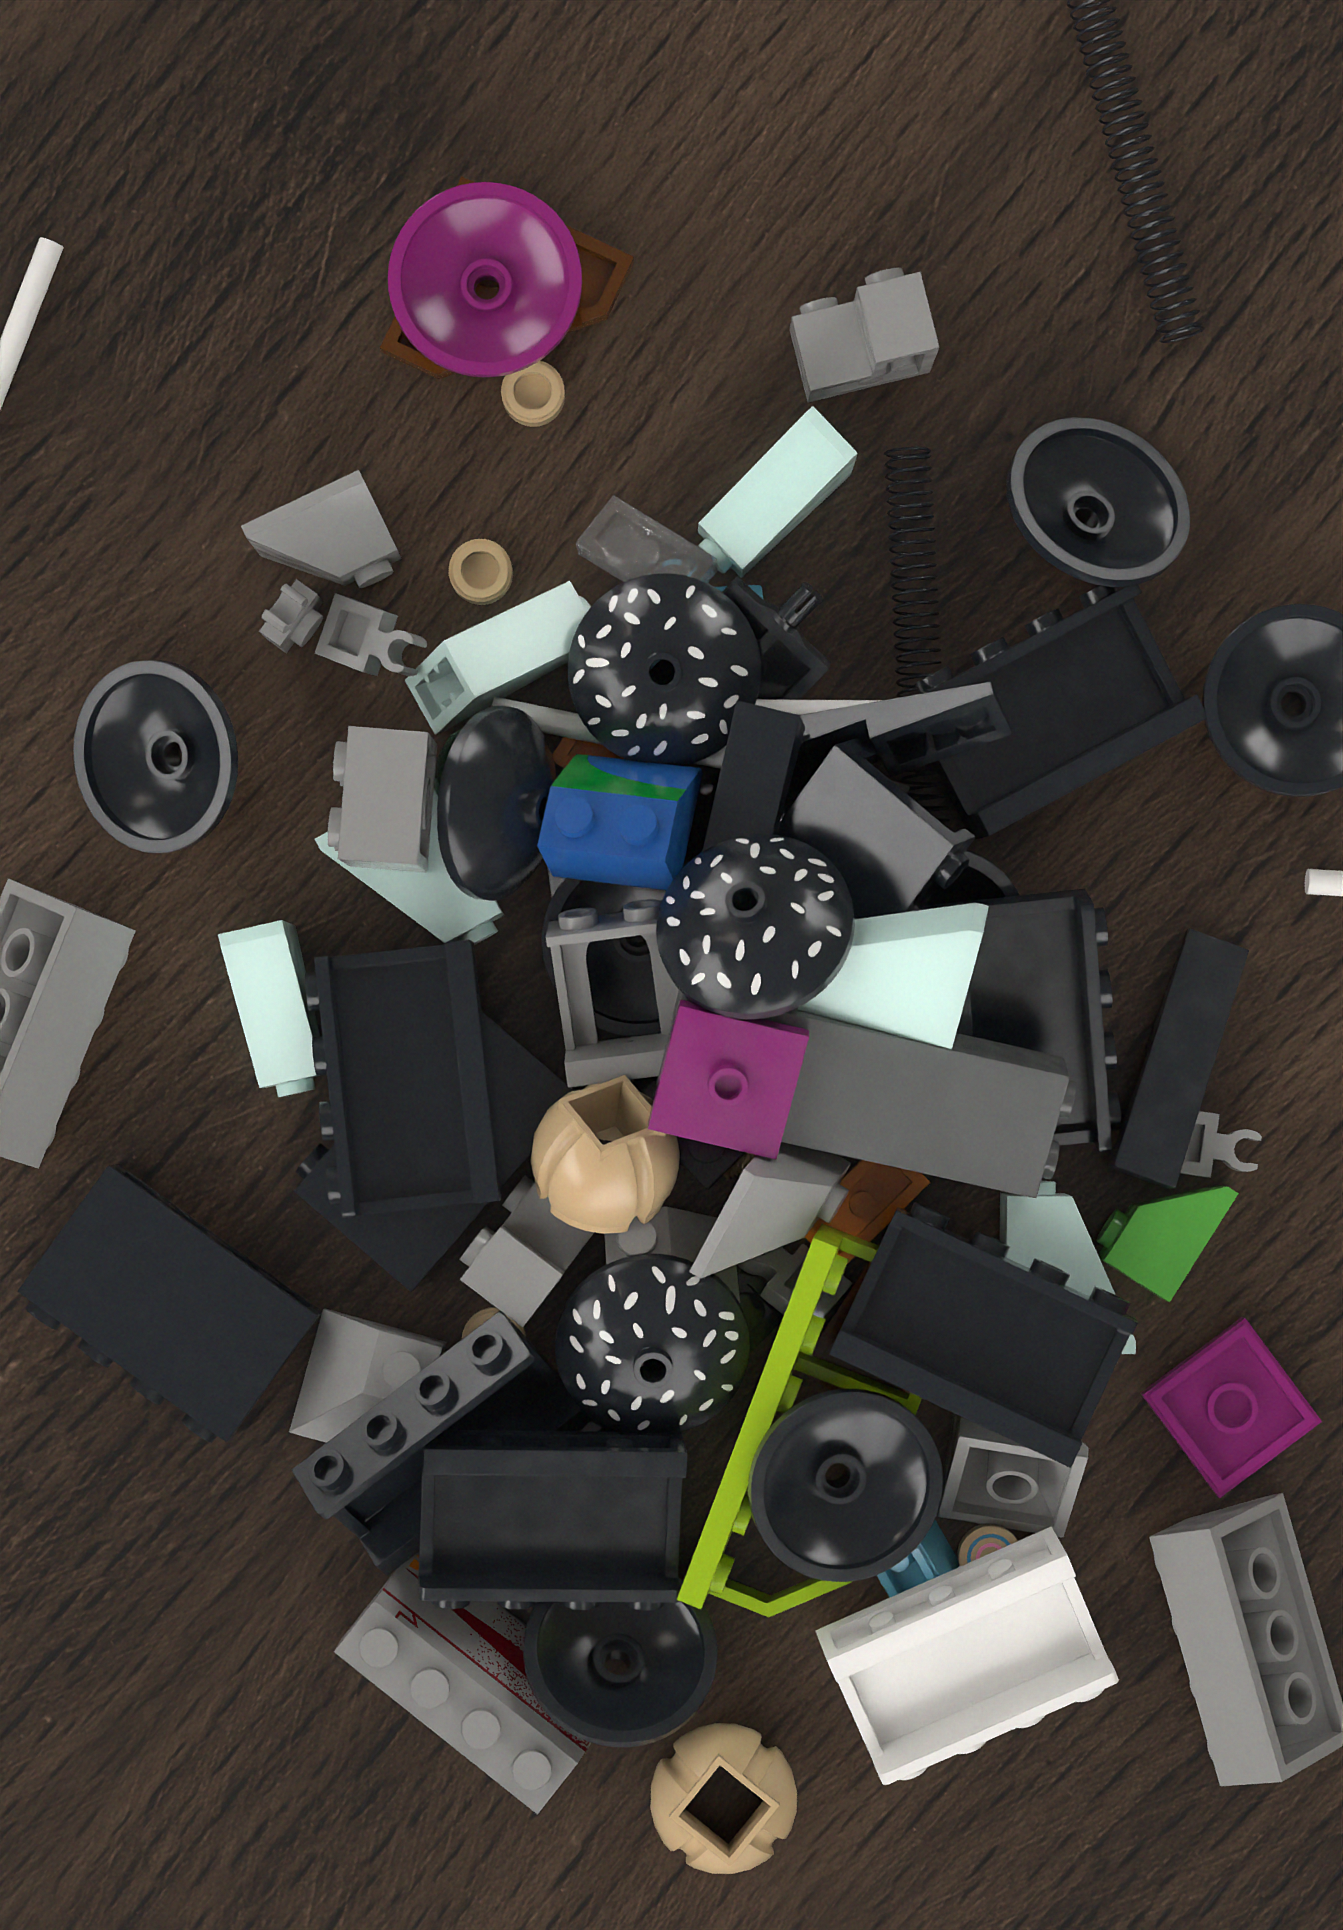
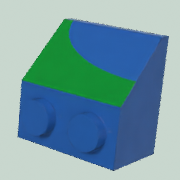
[537,754,703,891]

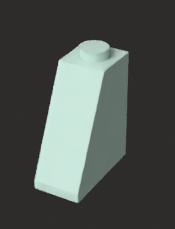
[698,406,858,578]
[405,581,591,735]
[315,788,504,945]
[798,903,989,1049]
[218,920,320,1098]
[1000,1181,1136,1354]

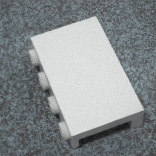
[815,1526,1119,1785]

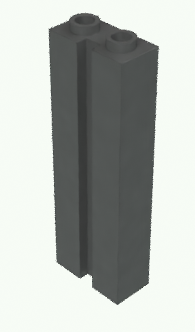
[653,990,1076,1198]

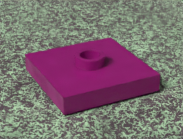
[648,999,809,1159]
[1140,1317,1322,1498]

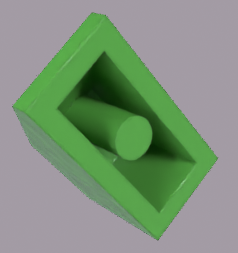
[1096,1185,1239,1302]

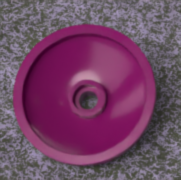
[388,182,582,377]

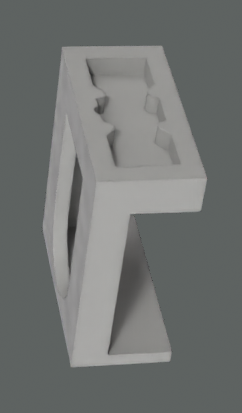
[546,899,679,1088]

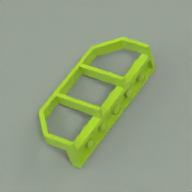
[677,1224,922,1617]

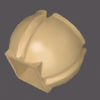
[530,1075,680,1234]
[650,1723,797,1874]

